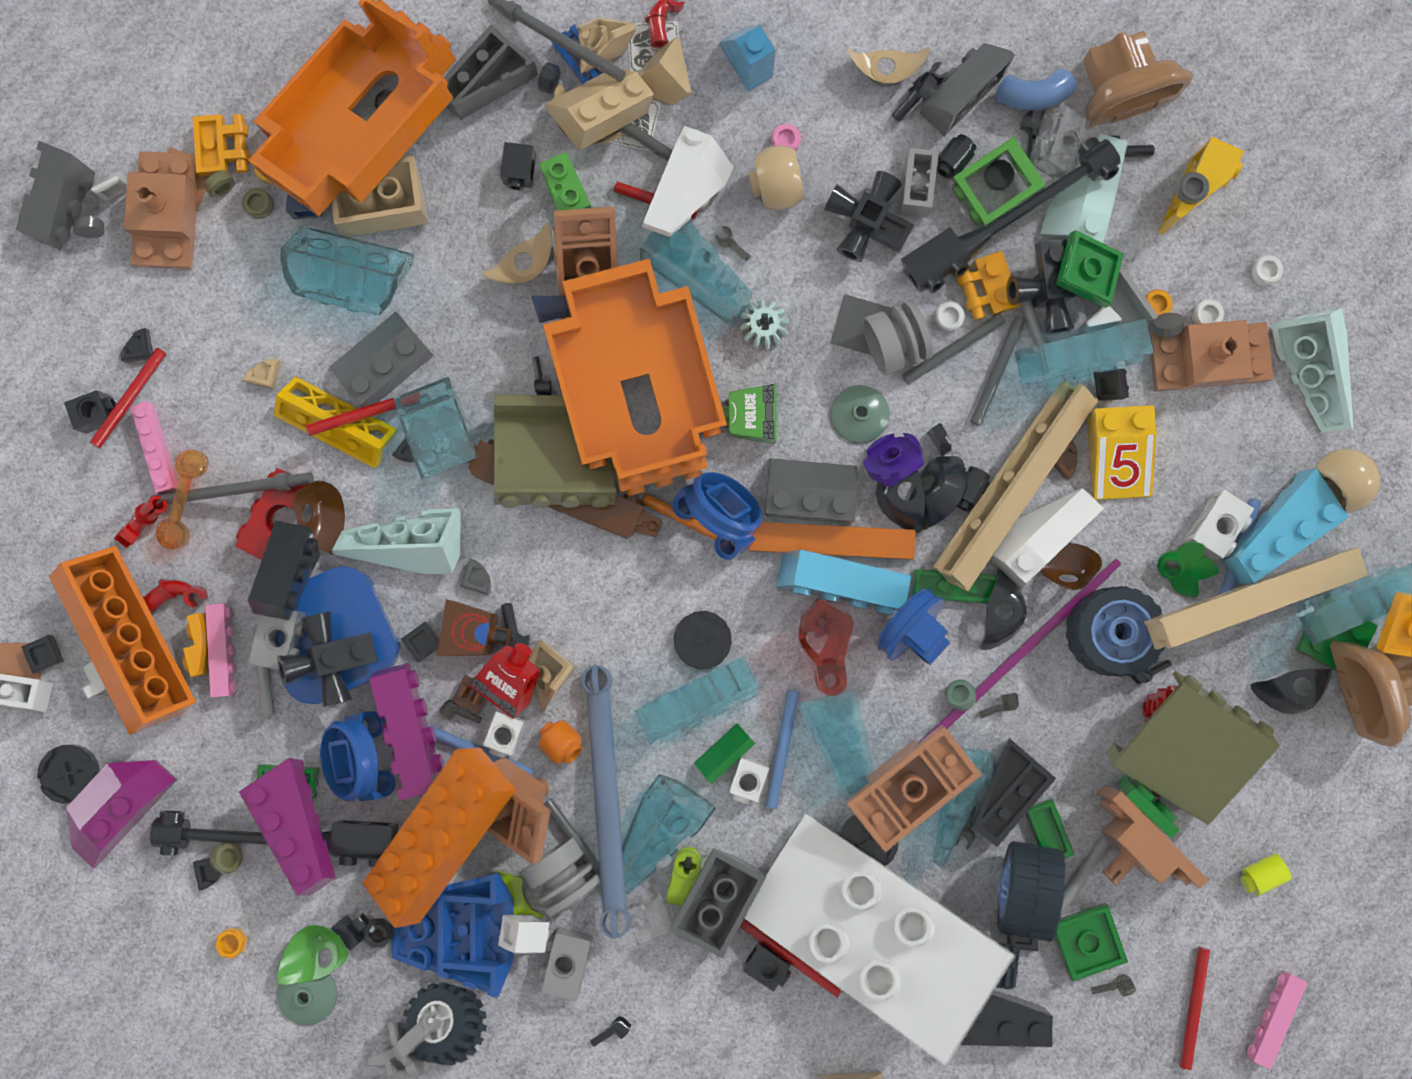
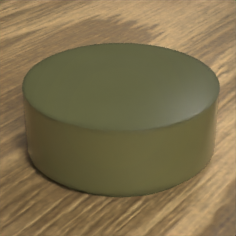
[203,171,235,198]
[242,188,274,219]
[209,843,243,873]

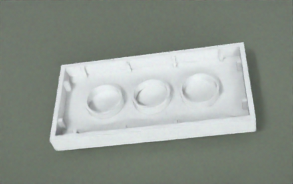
[745,814,1015,1065]

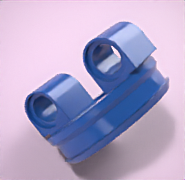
[672,472,762,560]
[877,588,950,665]
[320,711,395,802]

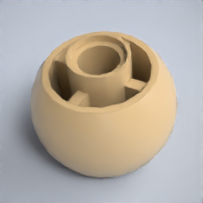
[748,145,804,211]
[1315,448,1381,513]

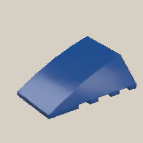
[391,873,514,998]

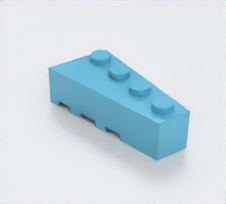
[1223,468,1349,584]
[776,549,911,615]

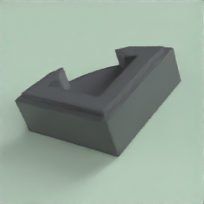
[460,558,491,596]

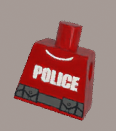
[469,643,540,719]

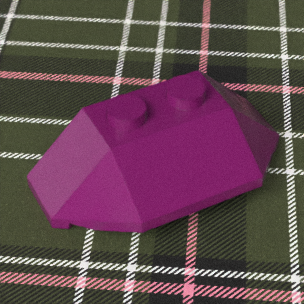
[66,760,177,869]

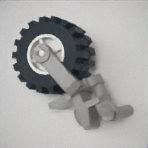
[367,982,487,1079]

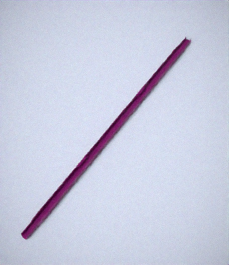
[917,559,1122,744]

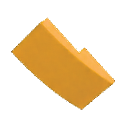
[182,613,209,677]

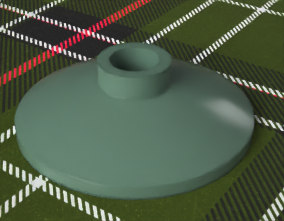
[831,385,889,443]
[277,974,337,1025]

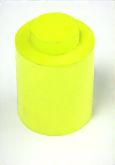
[1240,853,1292,896]

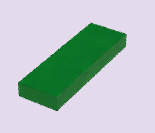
[912,569,1001,605]

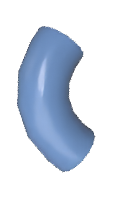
[996,69,1076,111]

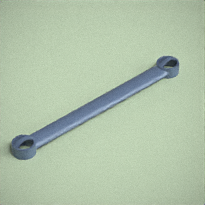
[581,665,632,939]

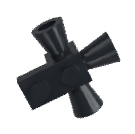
[824,171,914,262]
[1006,239,1081,334]
[277,612,378,707]

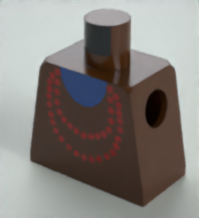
[437,599,511,656]

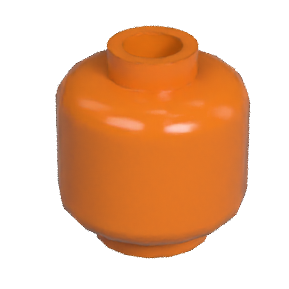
[538,720,583,765]

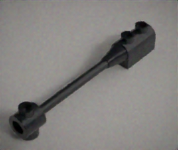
[901,137,1121,293]
[150,810,398,867]

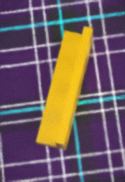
[273,376,397,469]

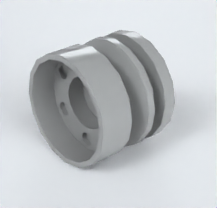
[862,300,933,376]
[520,837,600,916]

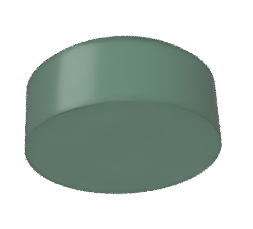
[945,680,976,711]

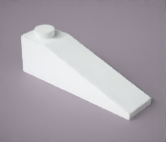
[642,126,734,237]
[990,488,1104,589]

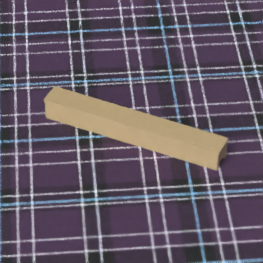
[933,379,1099,591]
[1144,547,1369,650]

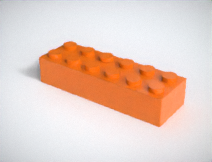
[49,546,196,735]
[362,748,516,928]

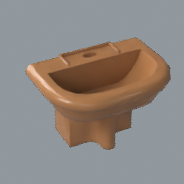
[1082,31,1193,129]
[1330,640,1412,747]

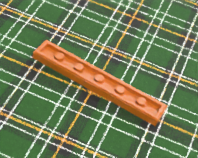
[746,522,915,560]

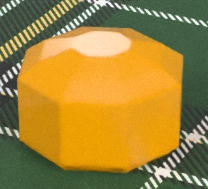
[215,927,248,959]

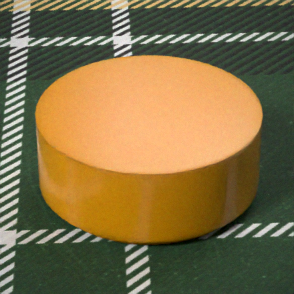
[1144,289,1173,315]

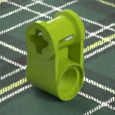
[666,847,702,906]

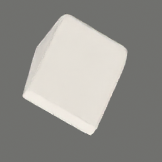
[91,170,127,201]
[1080,306,1122,333]

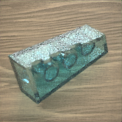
[639,221,753,327]
[1014,319,1154,386]

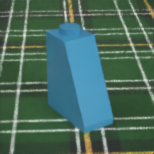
[719,25,776,92]

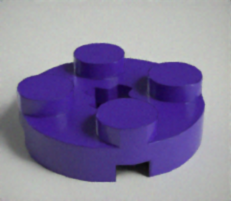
[863,433,924,487]

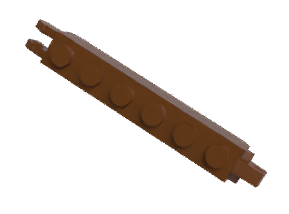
[452,439,662,539]

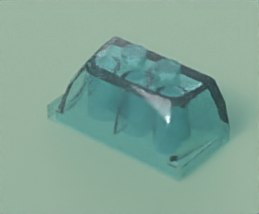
[280,225,414,315]

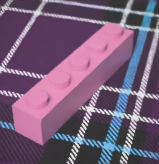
[130,401,179,494]
[205,603,237,697]
[1247,970,1308,1070]

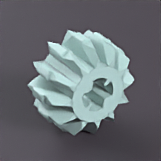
[740,300,789,350]

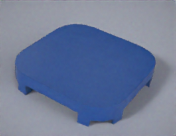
[275,566,401,704]

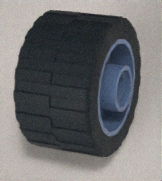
[1066,586,1165,677]
[997,841,1066,942]

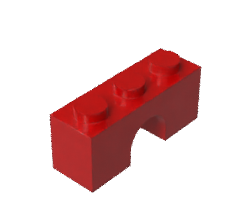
[235,468,306,560]

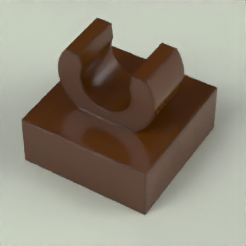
[452,675,487,715]

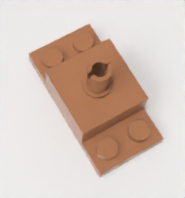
[124,151,199,270]
[553,207,617,320]
[1148,320,1274,392]
[845,725,982,852]
[487,757,551,865]
[1096,785,1209,889]

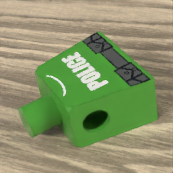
[722,384,777,444]

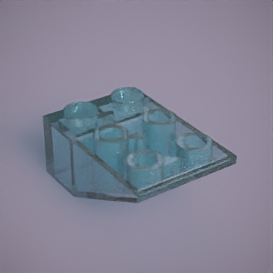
[394,376,478,479]

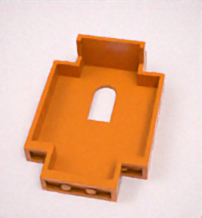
[248,0,456,216]
[543,258,727,496]

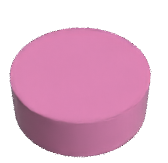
[772,124,801,151]

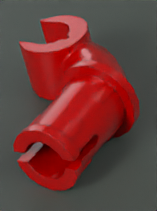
[645,0,685,48]
[114,495,167,549]
[143,579,208,613]

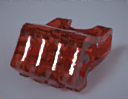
[798,598,854,696]

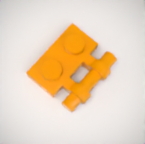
[192,114,250,176]
[956,251,1022,321]

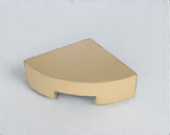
[243,359,282,389]

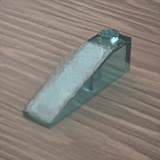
[933,746,994,867]
[622,774,716,894]

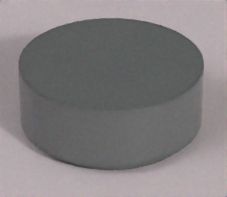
[1176,172,1209,205]
[73,216,104,238]
[1153,313,1184,338]

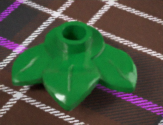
[1157,542,1219,597]

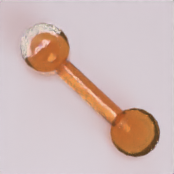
[156,449,209,549]

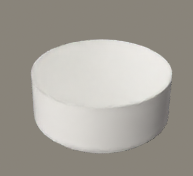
[1251,255,1283,286]
[1192,299,1224,324]
[934,302,965,332]

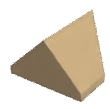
[577,17,636,74]
[638,38,692,105]
[528,639,577,714]

